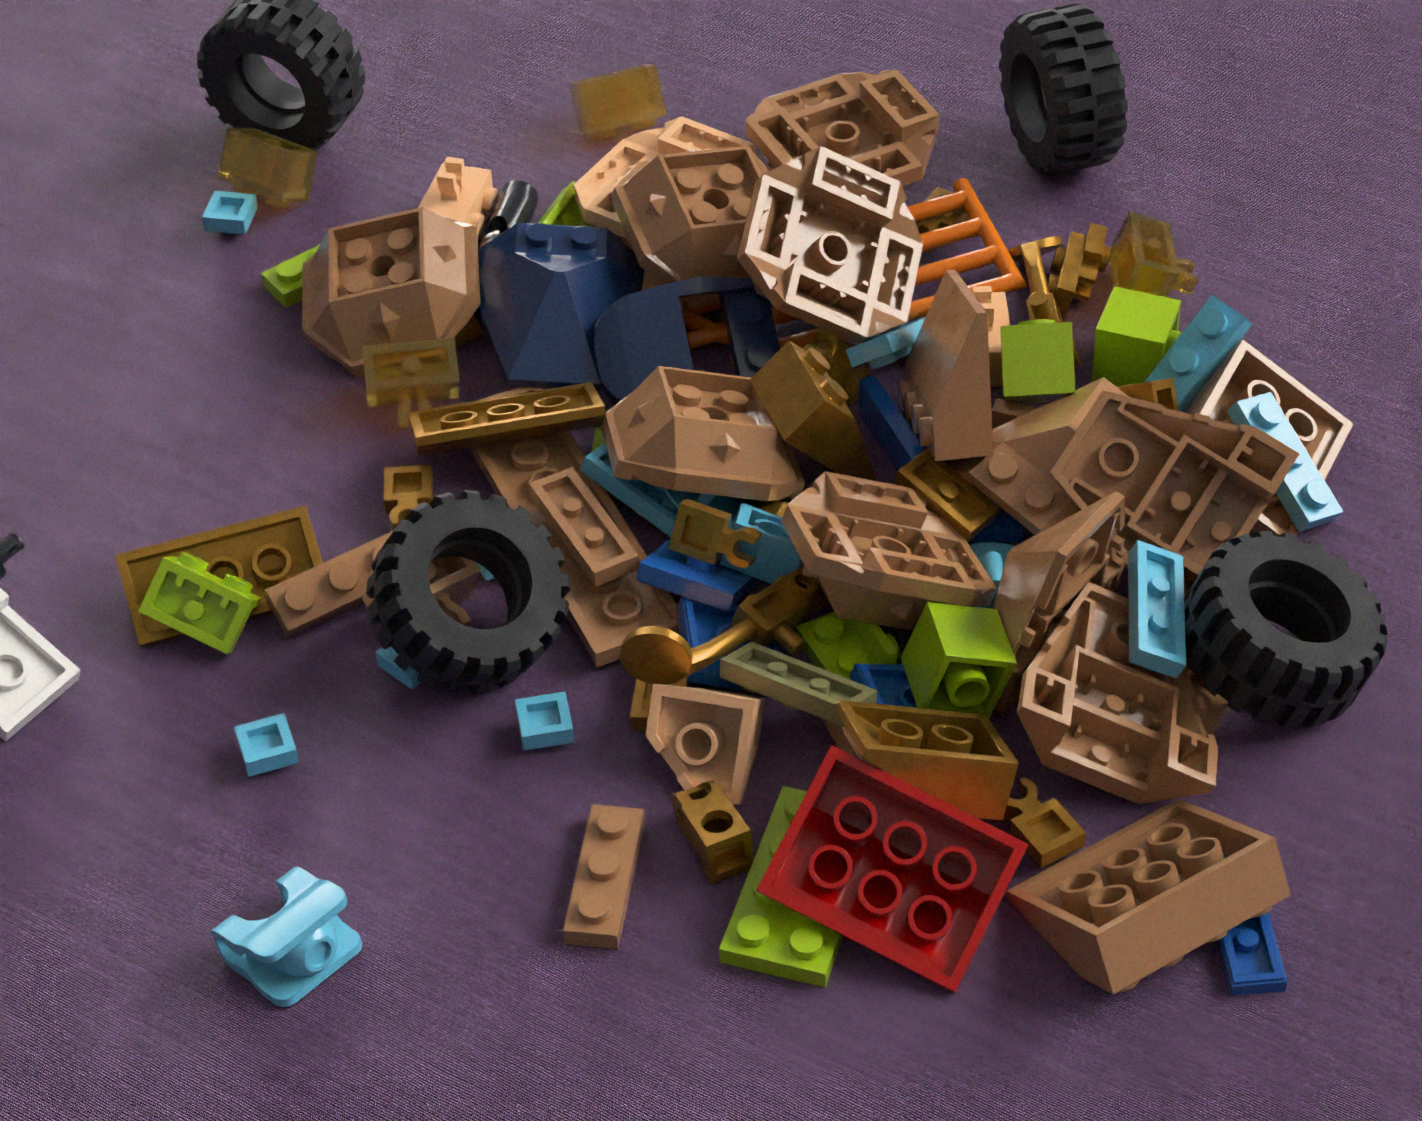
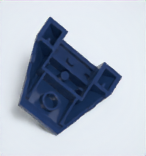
[478,223,645,391]

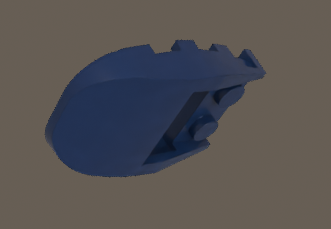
[592,276,780,405]

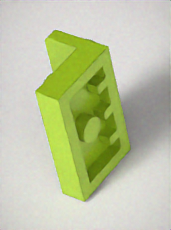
[138,552,262,654]
[795,612,901,680]

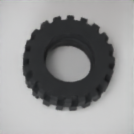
[197,0,365,154]
[999,3,1128,176]
[366,490,570,694]
[1184,531,1388,728]

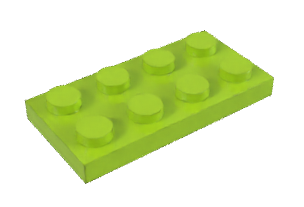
[719,786,843,988]

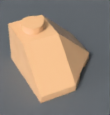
[645,684,766,805]

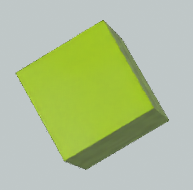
[1092,286,1182,387]
[1000,319,1075,405]
[901,602,1017,718]

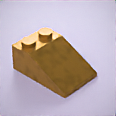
[750,341,878,481]
[835,700,1019,820]

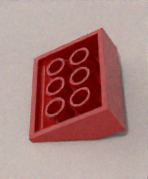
[756,745,1029,994]

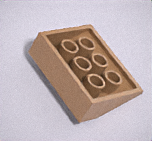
[898,270,994,461]
[1187,339,1353,536]
[1006,799,1291,994]

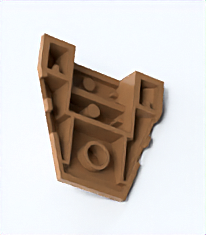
[946,377,1128,535]
[1049,390,1300,599]
[993,491,1125,716]
[1017,582,1218,804]

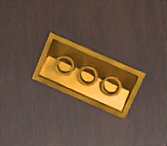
[408,382,606,456]
[115,505,323,648]

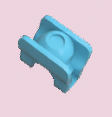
[211,866,363,1007]

